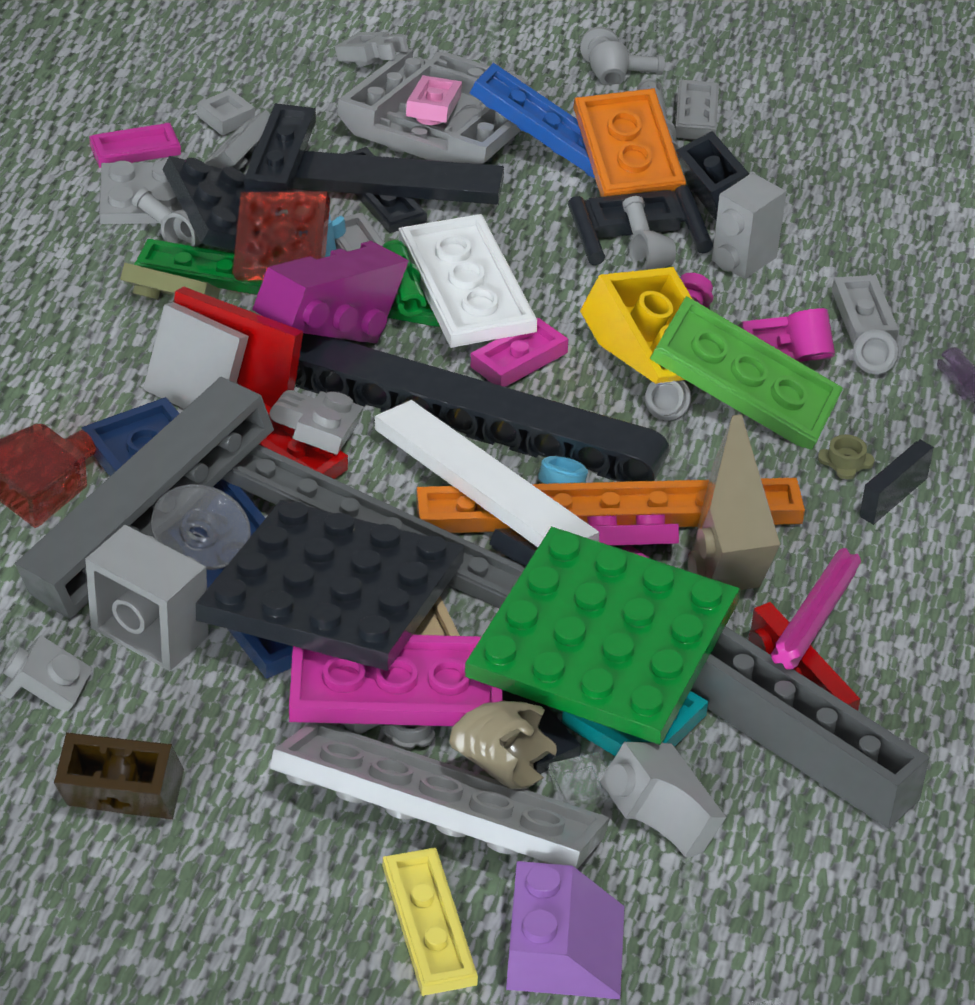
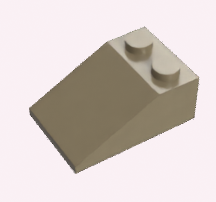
[688,414,780,590]

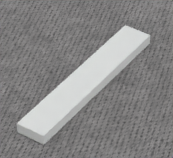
[375,400,600,547]

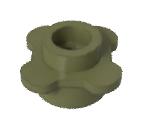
[818,434,875,480]

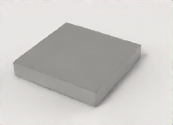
[143,302,249,409]

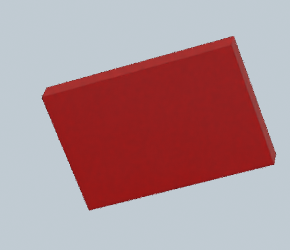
[174,286,303,408]

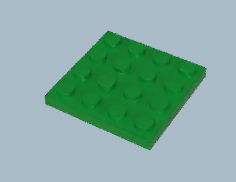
[465,526,740,745]

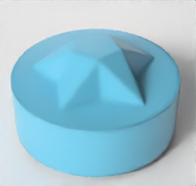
[538,456,588,484]

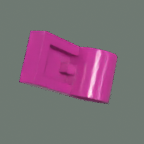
[737,308,835,362]

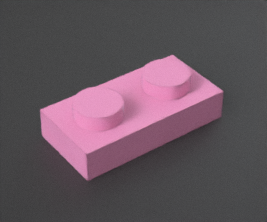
[406,75,462,125]

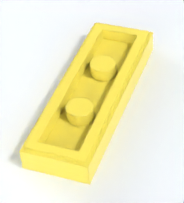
[382,847,478,996]

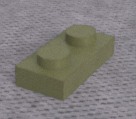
[120,262,220,300]

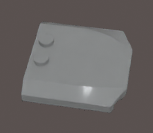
[337,49,548,164]

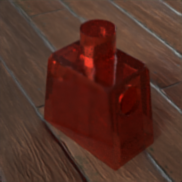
[0,424,96,528]

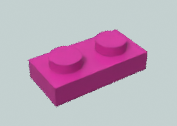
[470,318,569,387]
[587,514,679,545]

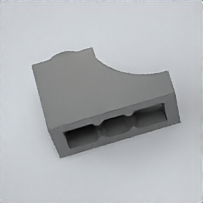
[600,742,726,857]

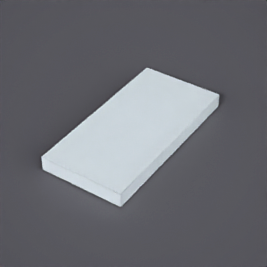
[399,214,537,348]

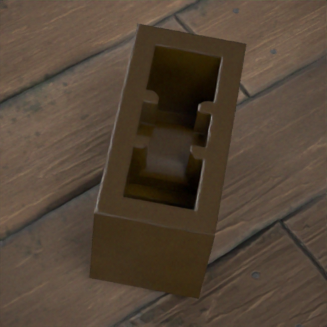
[54,732,184,820]

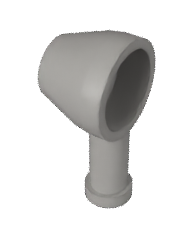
[589,41,665,85]
[132,187,201,247]
[622,196,676,271]

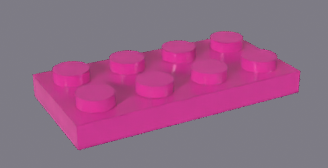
[289,635,502,726]

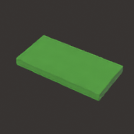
[650,296,843,450]

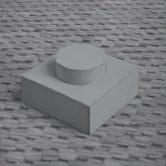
[197,89,255,136]

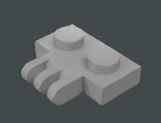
[270,390,364,455]

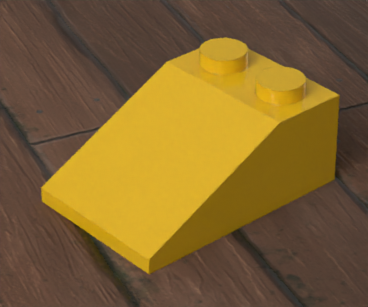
[580,267,692,384]

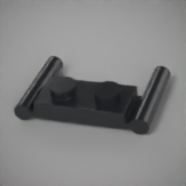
[568,185,713,265]

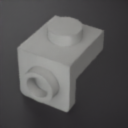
[1,635,93,711]

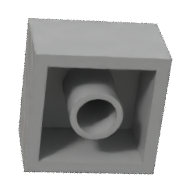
[85,525,209,671]

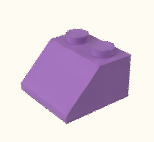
[506,861,624,999]

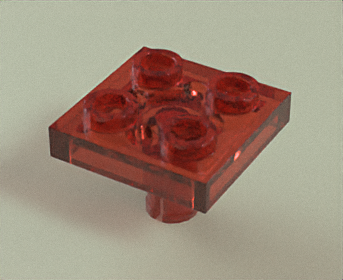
[233,191,331,280]

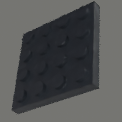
[196,500,464,671]

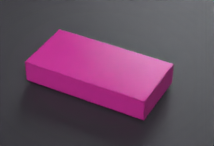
[89,123,181,168]

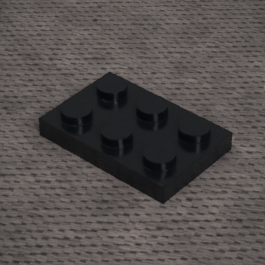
[162,156,283,258]

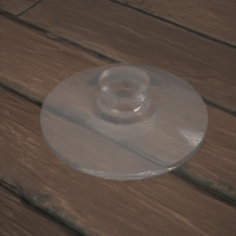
[151,484,251,570]

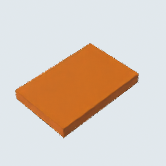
[573,88,686,197]

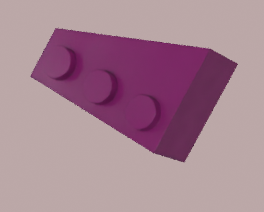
[252,241,409,344]

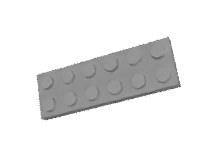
[270,723,610,869]

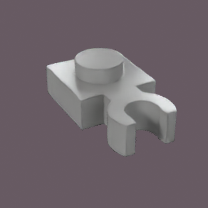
[334,32,409,66]

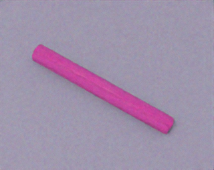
[771,548,861,670]

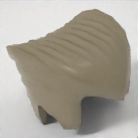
[449,701,557,789]

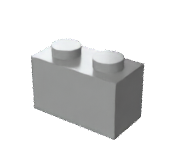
[711,173,787,279]

